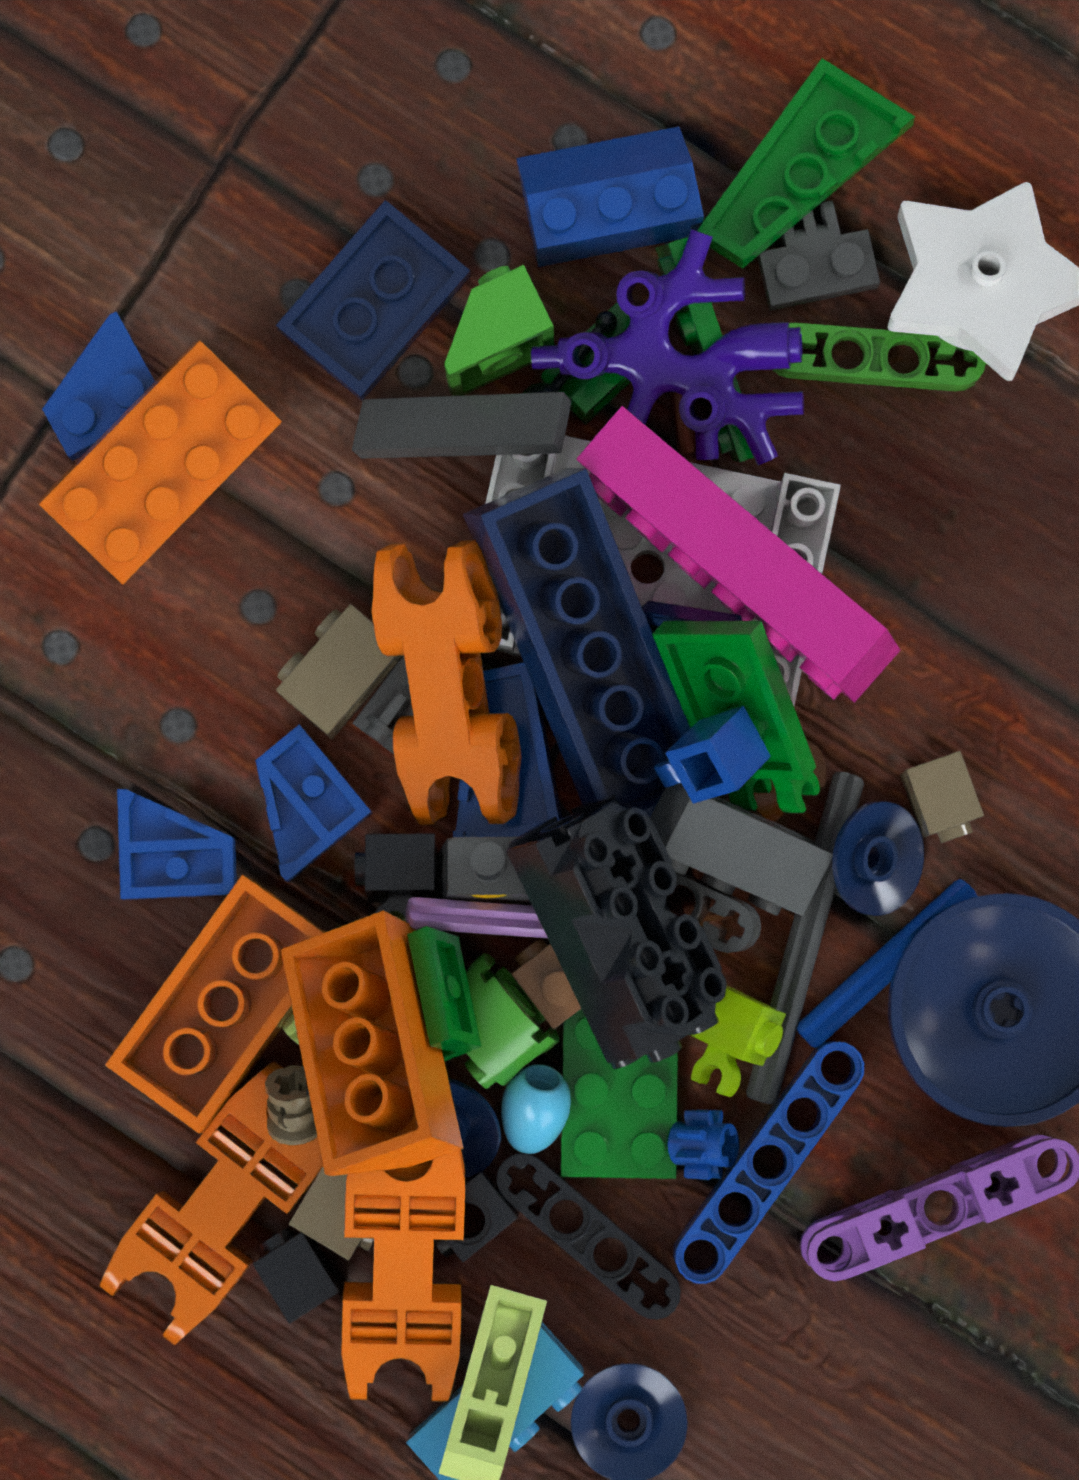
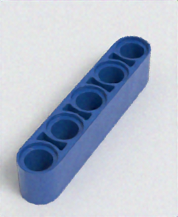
[673,1041,864,1284]

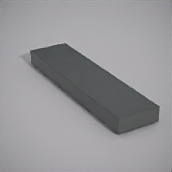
[352,392,572,459]

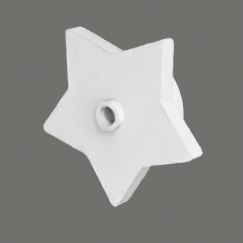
[887,182,1079,381]

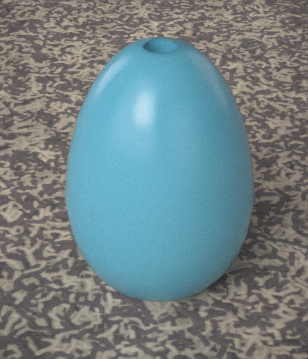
[501,1064,571,1154]

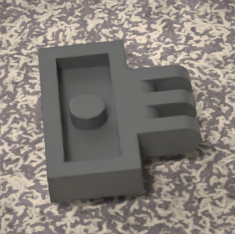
[757,200,880,311]

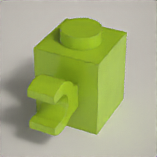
[691,986,786,1097]

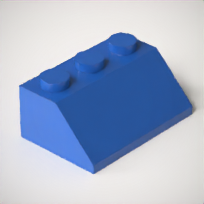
[516,126,704,267]

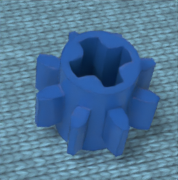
[668,1109,739,1180]

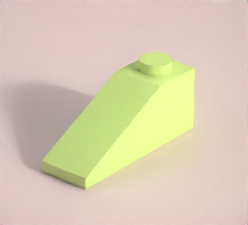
[439,1285,547,1480]

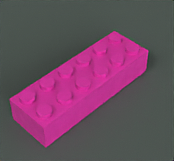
[576,406,900,703]

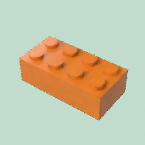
[37,340,282,585]
[105,875,325,1134]

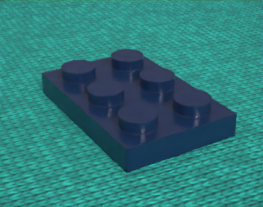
[276,200,471,401]

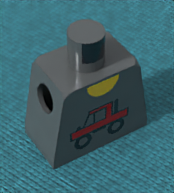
[437,837,532,906]

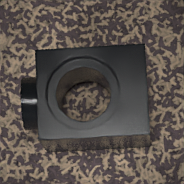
[434,1170,518,1262]
[253,1226,344,1324]

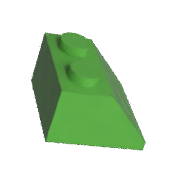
[444,265,554,396]

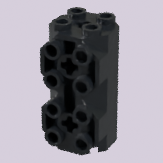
[506,794,727,1069]

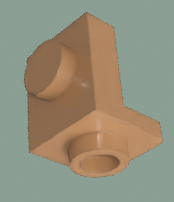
[512,938,581,1030]

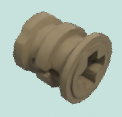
[265,1065,317,1145]

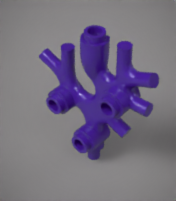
[531,229,804,466]

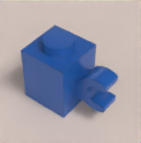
[654,706,771,804]

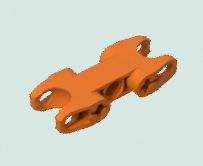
[371,540,522,825]

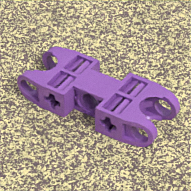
[800,1134,1079,1281]

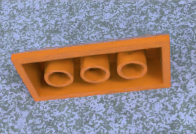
[281,910,464,1176]

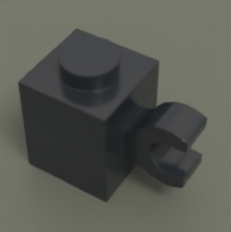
[355,834,437,930]

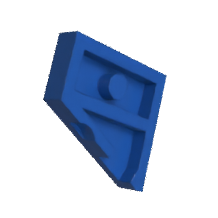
[42,312,155,461]
[255,724,373,883]
[117,789,237,900]

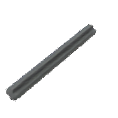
[746,772,864,1104]

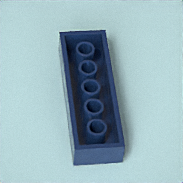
[463,468,690,817]

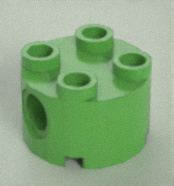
[465,953,559,1089]

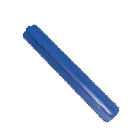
[797,879,978,1048]

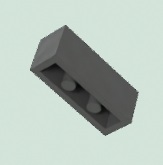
[650,783,833,916]

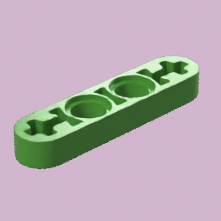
[773,322,986,391]

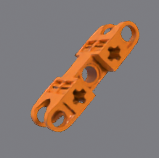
[100,1061,323,1345]
[341,1149,465,1402]

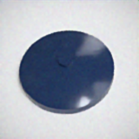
[888,893,1079,1127]

